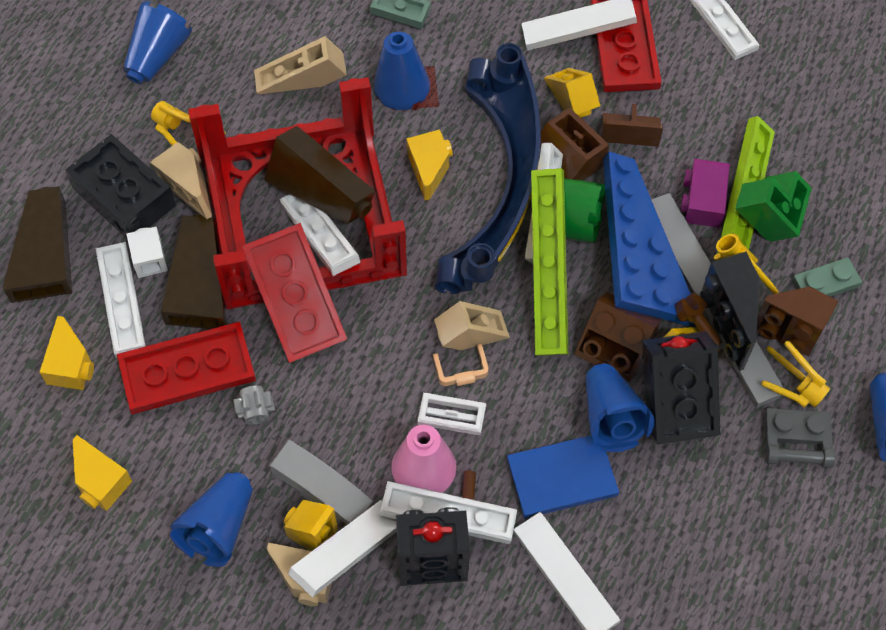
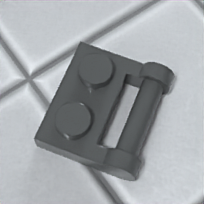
[765,408,835,468]

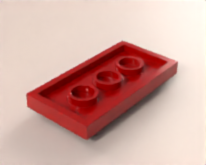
[590,0,662,92]
[242,223,347,363]
[117,321,256,415]

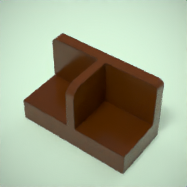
[601,104,663,147]

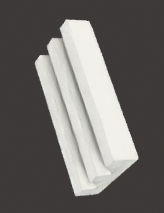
[418,393,486,436]

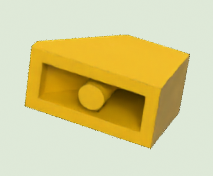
[544,68,600,118]
[406,129,453,200]
[39,316,94,390]
[73,435,132,511]
[284,500,338,551]

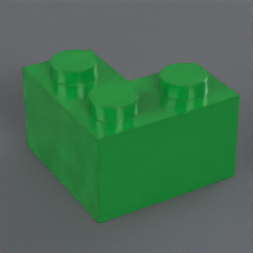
[735,171,812,242]

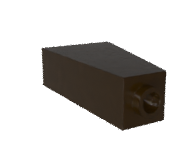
[264,126,375,224]
[3,186,73,303]
[161,214,227,329]

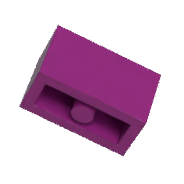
[680,158,730,228]

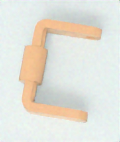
[433,344,489,386]

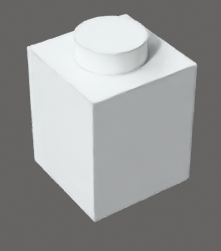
[126,227,168,278]

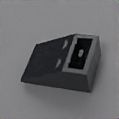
[700,251,760,371]

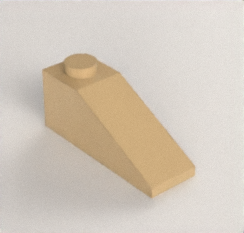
[254,36,347,94]
[150,142,212,219]

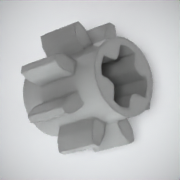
[233,385,275,425]

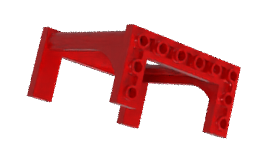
[188,77,407,310]

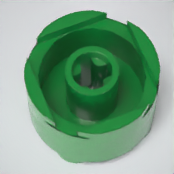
[564,178,605,243]

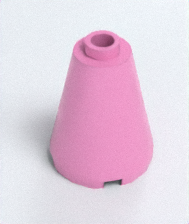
[392,425,456,493]

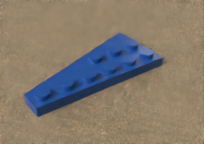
[603,152,696,327]

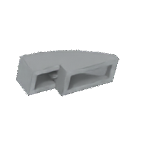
[270,440,373,524]

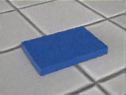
[507,436,619,519]

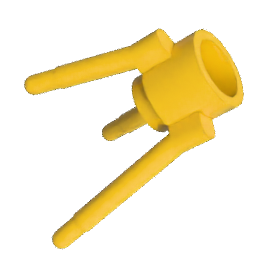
[151,101,226,146]
[714,234,779,294]
[761,341,830,408]

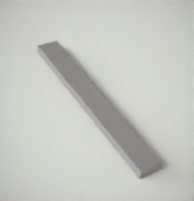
[652,193,784,408]

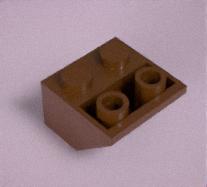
[539,107,609,181]
[757,286,839,357]
[574,292,662,382]

